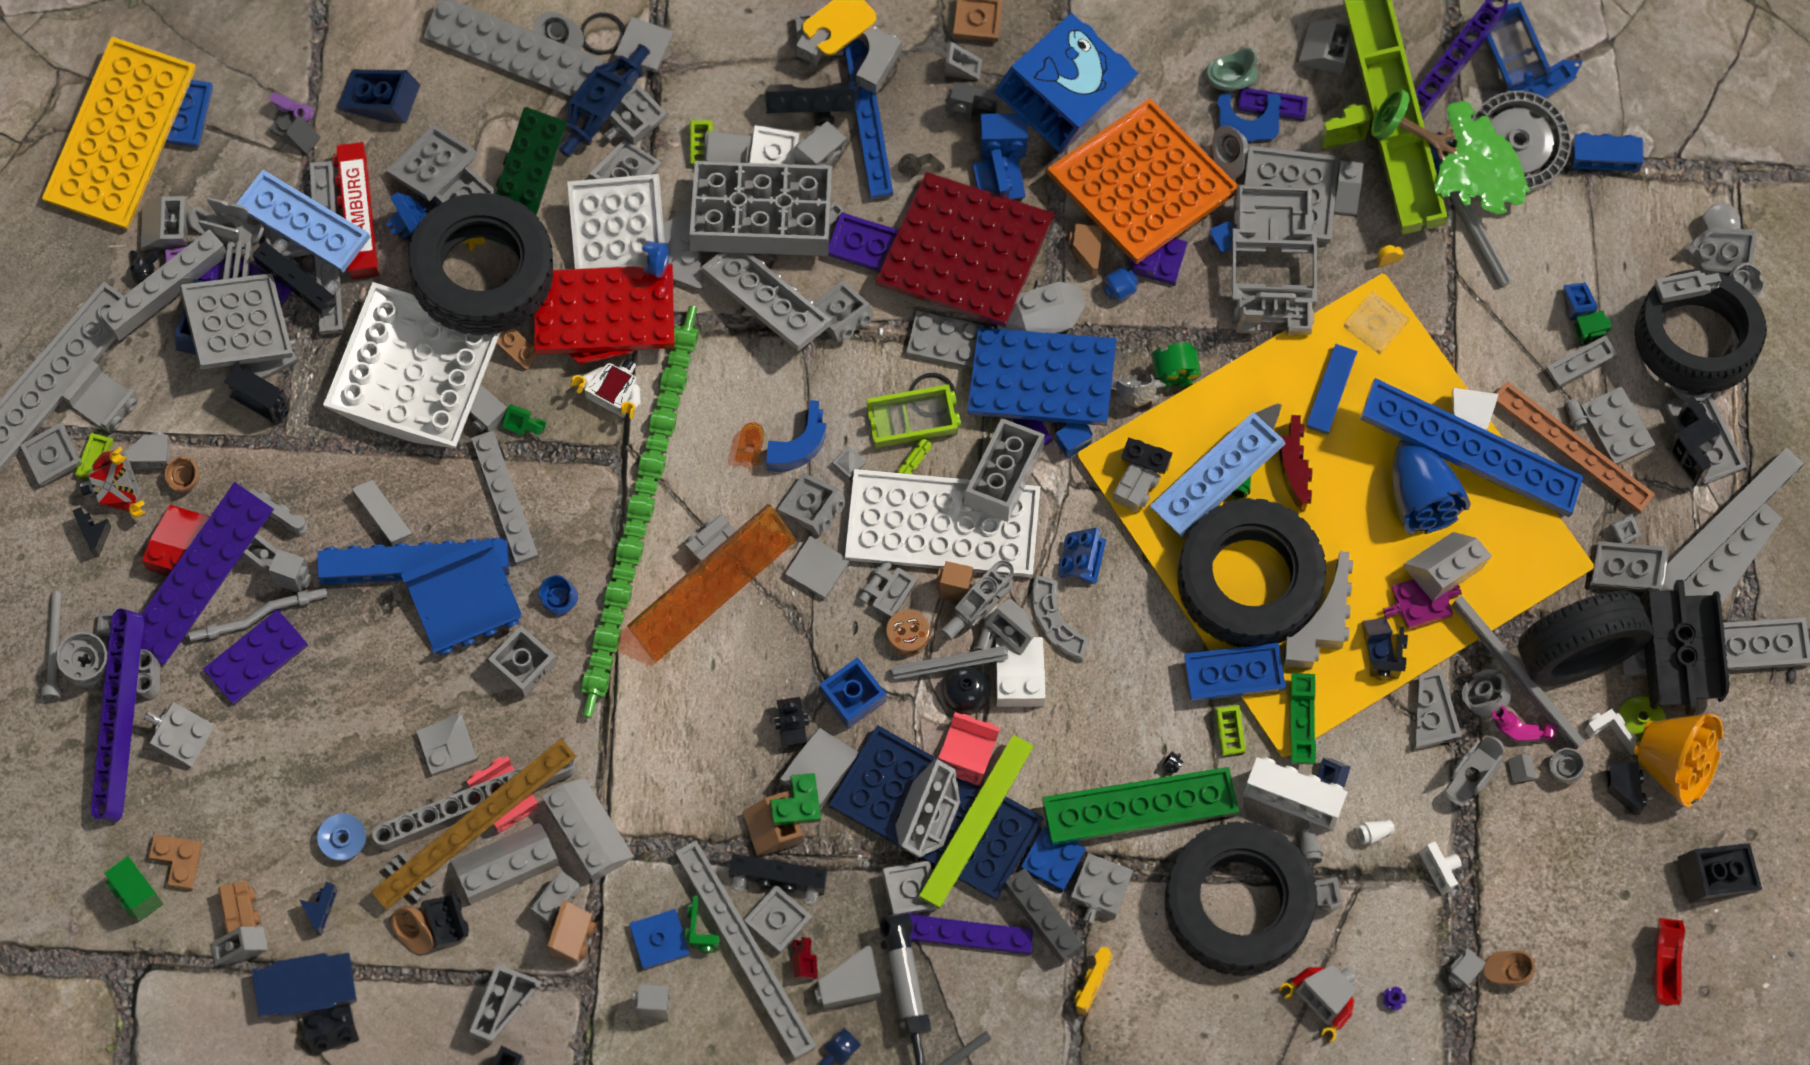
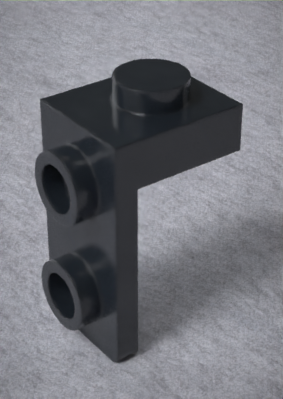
[1370,627,1408,680]

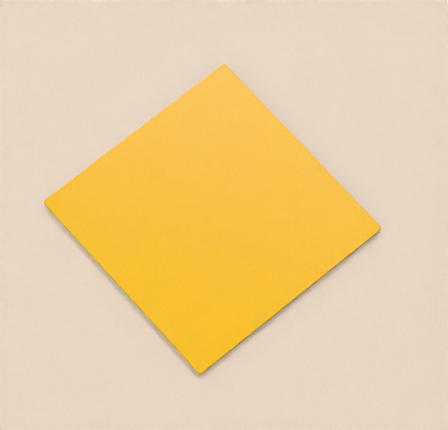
[1078,274,1594,758]

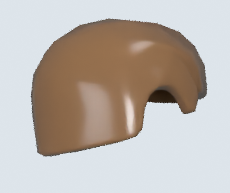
[164,456,200,492]

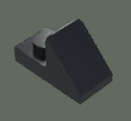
[72,507,111,558]

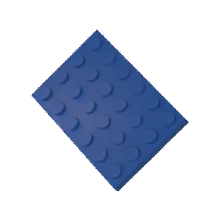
[968,327,1117,426]

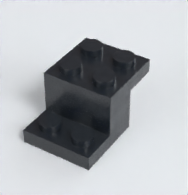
[1668,396,1720,486]

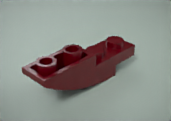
[1279,415,1313,512]

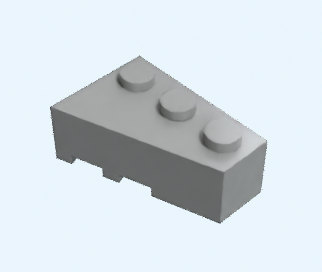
[468,964,542,1045]

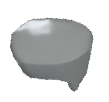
[1703,203,1741,229]

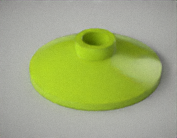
[1618,696,1665,742]

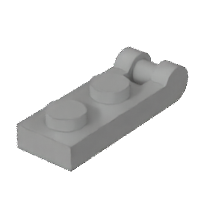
[250,488,308,536]

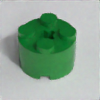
[1151,343,1201,389]

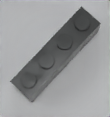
[1004,868,1083,965]

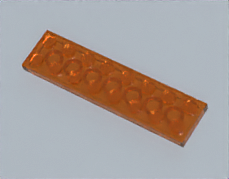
[627,504,797,662]

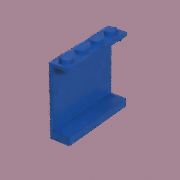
[401,538,523,656]

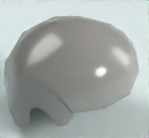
[1729,263,1765,297]
[1549,748,1586,784]

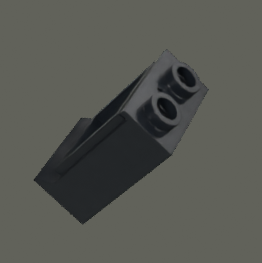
[224,361,290,425]

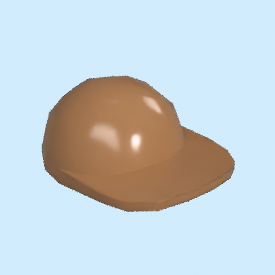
[391,906,433,954]
[1484,951,1536,987]

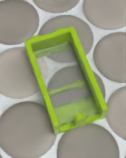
[866,384,961,449]

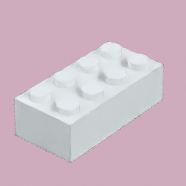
[1243,757,1347,830]

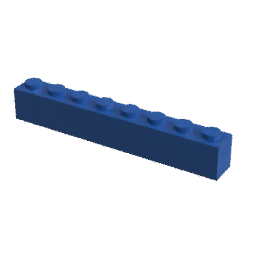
[318,538,510,585]

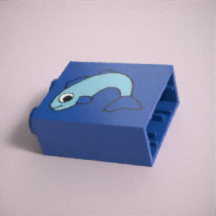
[994,13,1139,153]

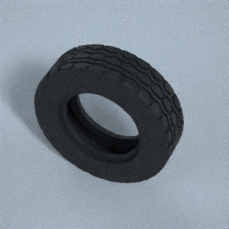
[408,193,553,335]
[1177,498,1327,647]
[1164,821,1317,976]

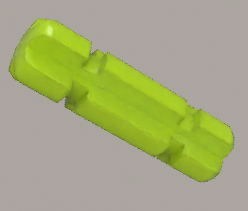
[897,438,932,474]

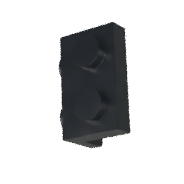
[1121,437,1173,474]
[420,891,469,949]
[302,1004,359,1054]

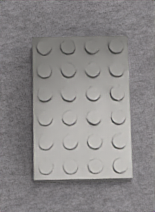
[690,161,832,256]

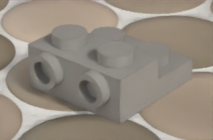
[433,165,496,205]
[813,280,874,342]
[777,473,845,536]

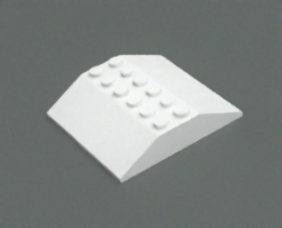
[323,282,501,448]

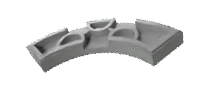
[1032,575,1090,662]

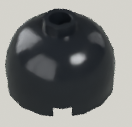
[943,667,990,715]

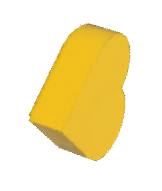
[1376,245,1405,267]

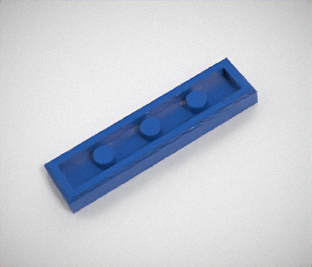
[1306,344,1358,435]

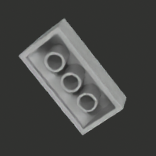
[542,778,634,883]
[451,822,559,905]

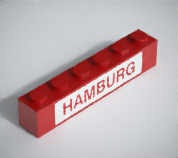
[333,142,379,279]

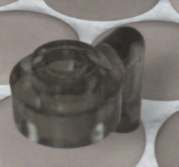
[898,153,945,178]

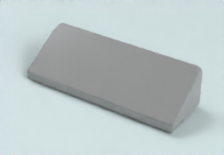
[352,480,412,547]

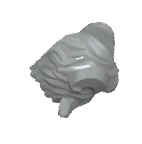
[1112,374,1166,408]

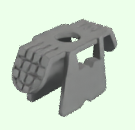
[188,198,264,247]
[1444,736,1504,807]

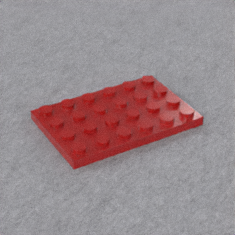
[535,264,675,355]

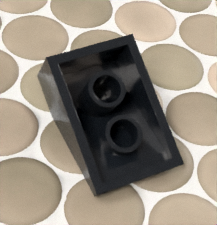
[1677,843,1762,903]

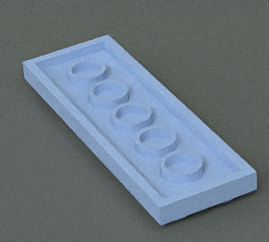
[236,170,371,272]
[1150,412,1286,538]

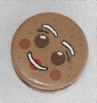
[886,609,930,656]

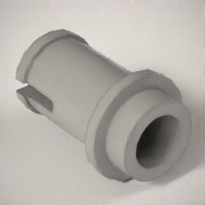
[1564,398,1588,430]
[973,628,996,651]

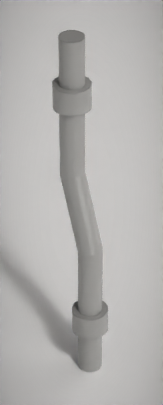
[188,588,328,642]

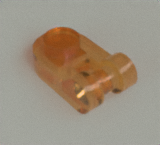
[735,422,764,466]

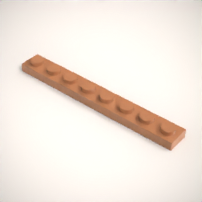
[1496,381,1655,514]

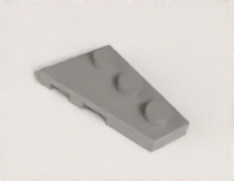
[1415,670,1462,749]

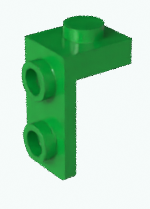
[685,896,720,953]

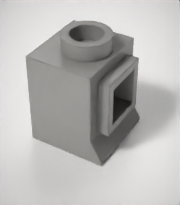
[1448,948,1486,990]

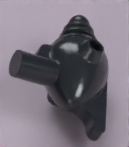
[130,250,160,284]

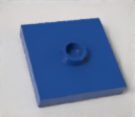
[629,909,690,970]

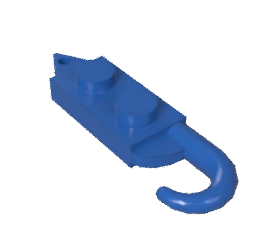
[1506,58,1583,110]

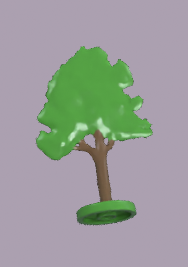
[1371,88,1530,215]

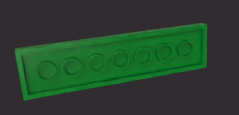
[1042,767,1239,845]

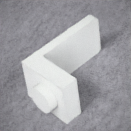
[1585,709,1639,756]

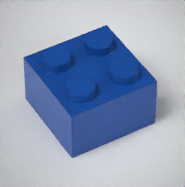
[980,113,1028,160]
[819,657,886,729]

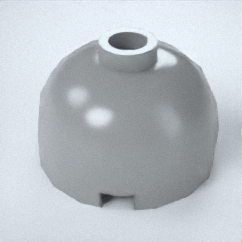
[1462,669,1511,717]

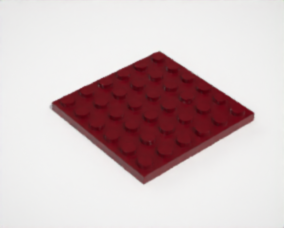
[876,172,1054,328]

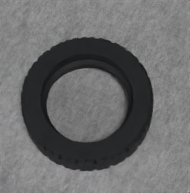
[1634,269,1767,393]
[1518,591,1653,686]

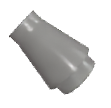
[1300,828,1323,866]

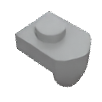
[1315,876,1342,913]

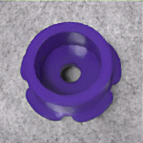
[1383,986,1407,1010]

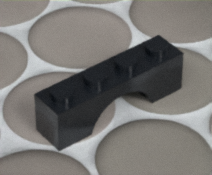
[765,82,860,114]

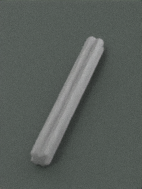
[1450,191,1511,287]
[892,646,1008,680]

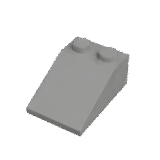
[588,139,662,180]

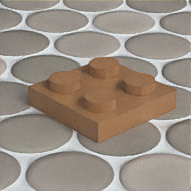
[953,0,1003,42]

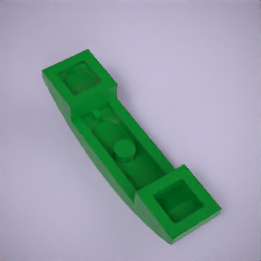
[1290,673,1316,765]

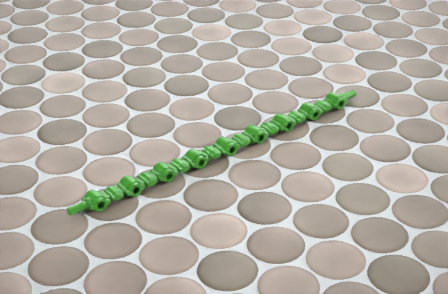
[581,306,699,719]

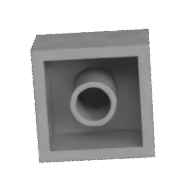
[488,625,557,698]

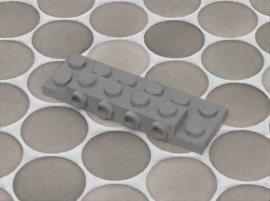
[702,252,831,351]

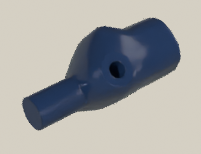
[818,1028,862,1065]

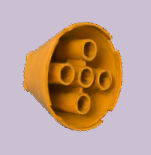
[1634,713,1723,807]

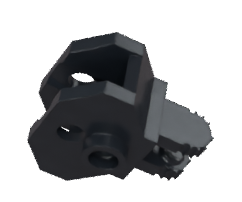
[774,697,809,748]

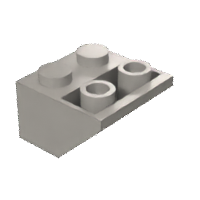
[1298,19,1352,75]
[141,196,189,250]

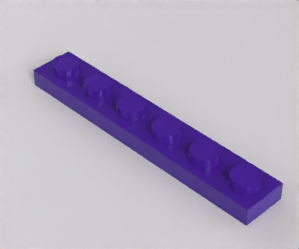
[889,912,1034,955]

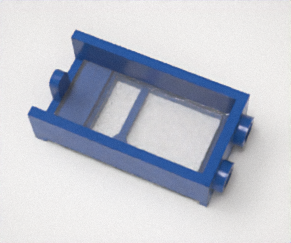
[1479,1,1552,92]

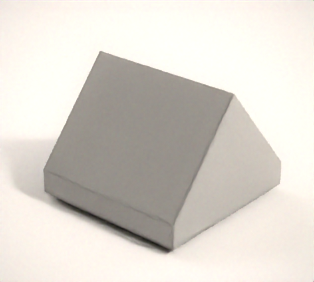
[1508,754,1536,783]

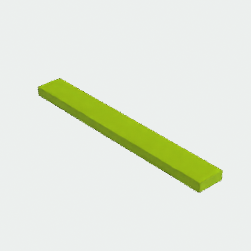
[919,734,1034,909]

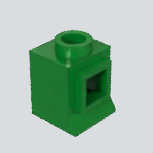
[1573,310,1612,346]

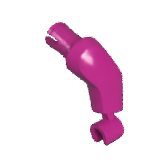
[1492,706,1557,742]

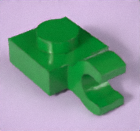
[502,404,547,435]

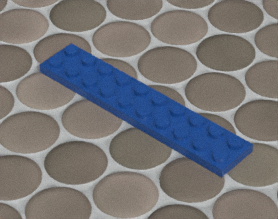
[1360,378,1583,517]

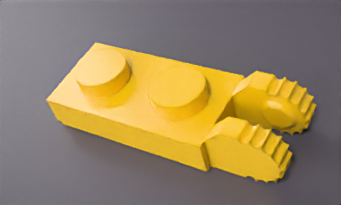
[1074,946,1112,1015]

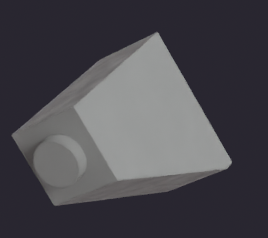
[815,946,881,1010]

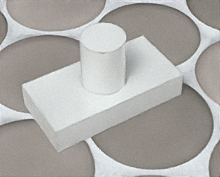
[1419,842,1461,895]

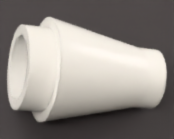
[1357,820,1394,845]

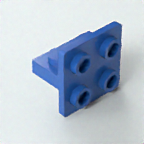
[973,149,1026,200]
[1058,527,1106,584]

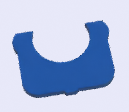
[1218,94,1281,142]

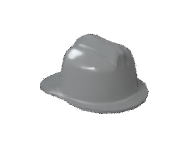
[533,11,584,50]
[1212,126,1248,180]

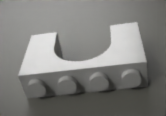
[796,3,902,94]

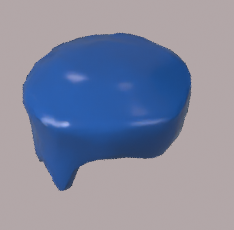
[642,241,669,278]
[538,575,578,616]

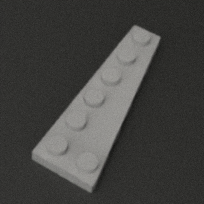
[1684,503,1782,605]

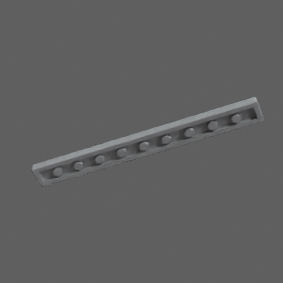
[675,840,816,1060]

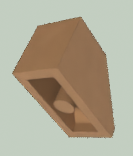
[1069,224,1103,278]

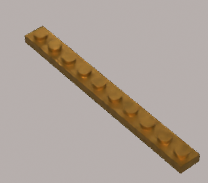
[371,738,577,910]

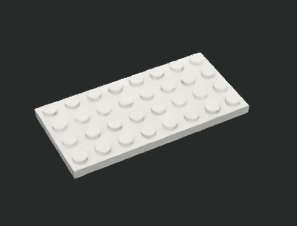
[845,469,1040,577]

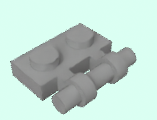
[859,562,918,618]

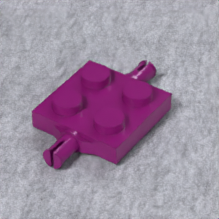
[1383,579,1462,630]

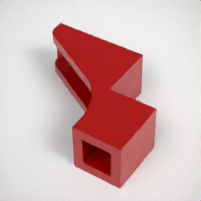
[1651,918,1686,1006]

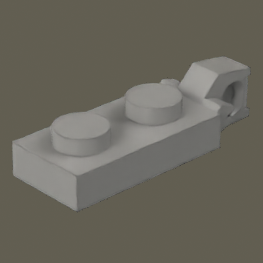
[1654,270,1721,303]

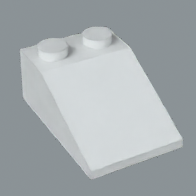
[995,637,1045,707]

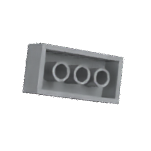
[964,418,1045,522]

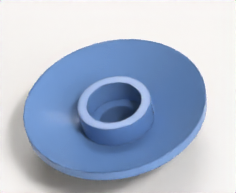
[317,813,366,861]

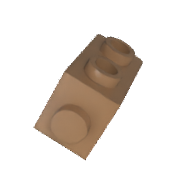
[496,328,538,369]

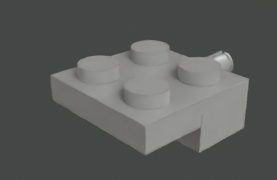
[603,84,668,145]
[143,702,215,768]
[1070,853,1133,925]

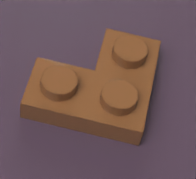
[149,835,203,891]

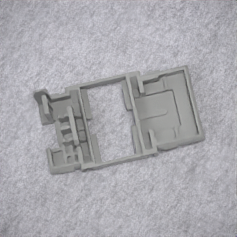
[1231,185,1317,336]

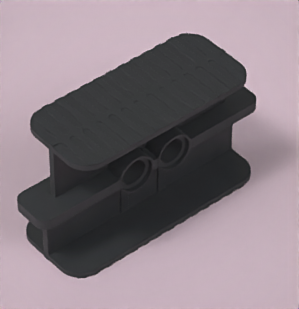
[1641,580,1730,716]

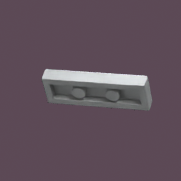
[1546,335,1618,388]

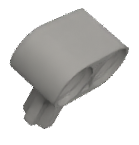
[136,650,160,700]

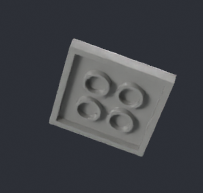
[386,125,478,201]

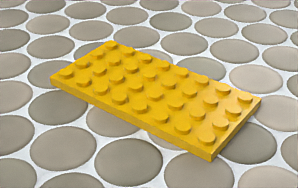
[42,36,197,230]

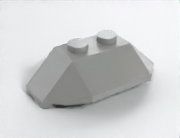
[997,282,1086,334]
[896,759,960,857]

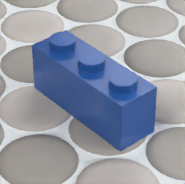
[1571,133,1643,172]

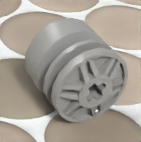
[56,632,108,689]

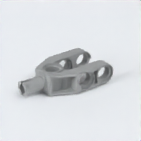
[941,560,1014,641]

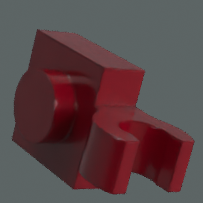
[792,937,818,981]

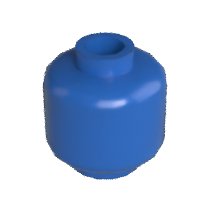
[1103,267,1139,302]

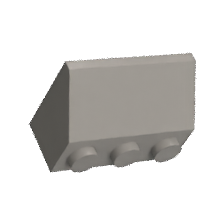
[1403,532,1492,601]

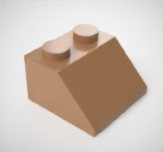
[548,901,596,966]

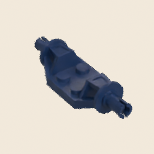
[559,44,651,158]

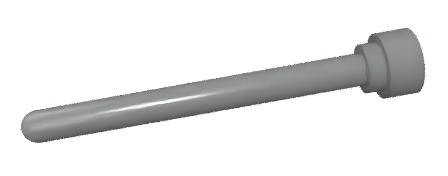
[41,590,62,701]

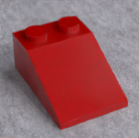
[142,505,210,576]

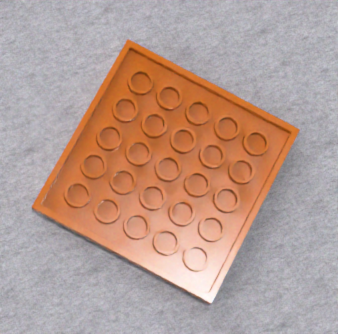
[1047,98,1237,264]

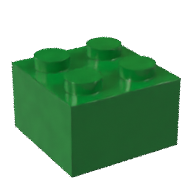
[104,855,164,922]

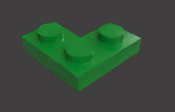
[769,773,821,825]

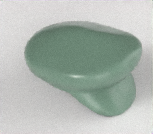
[1206,48,1258,91]

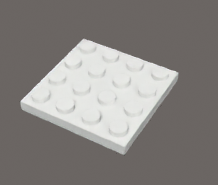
[567,174,665,269]

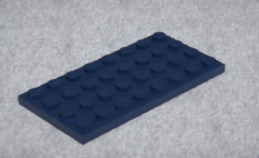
[829,725,1044,901]

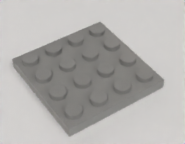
[1244,146,1339,243]
[180,273,293,370]

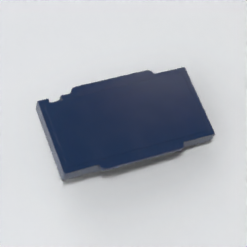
[252,953,357,1019]

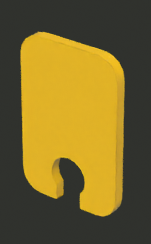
[803,0,877,56]

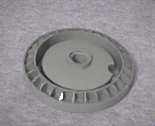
[1472,91,1571,191]

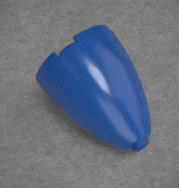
[1392,439,1471,534]

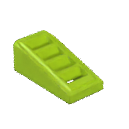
[690,120,713,166]
[1214,705,1246,756]

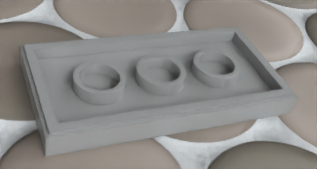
[1663,392,1747,486]

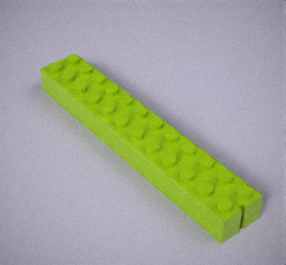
[1342,0,1448,235]

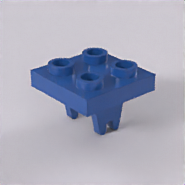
[386,192,427,239]

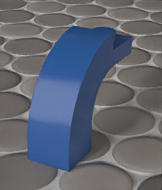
[766,400,827,471]

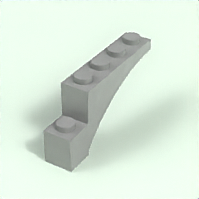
[1284,551,1353,669]

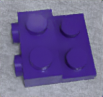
[1129,238,1188,285]

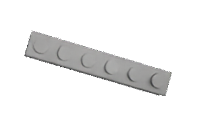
[100,229,227,341]

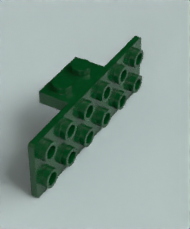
[483,107,567,247]

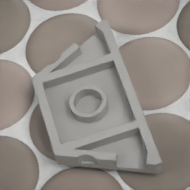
[663,209,702,292]

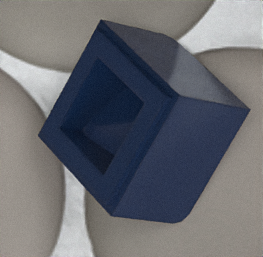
[1317,758,1351,788]

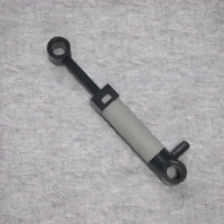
[880,913,932,1065]

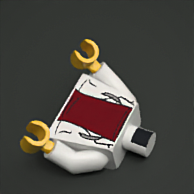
[569,359,641,419]

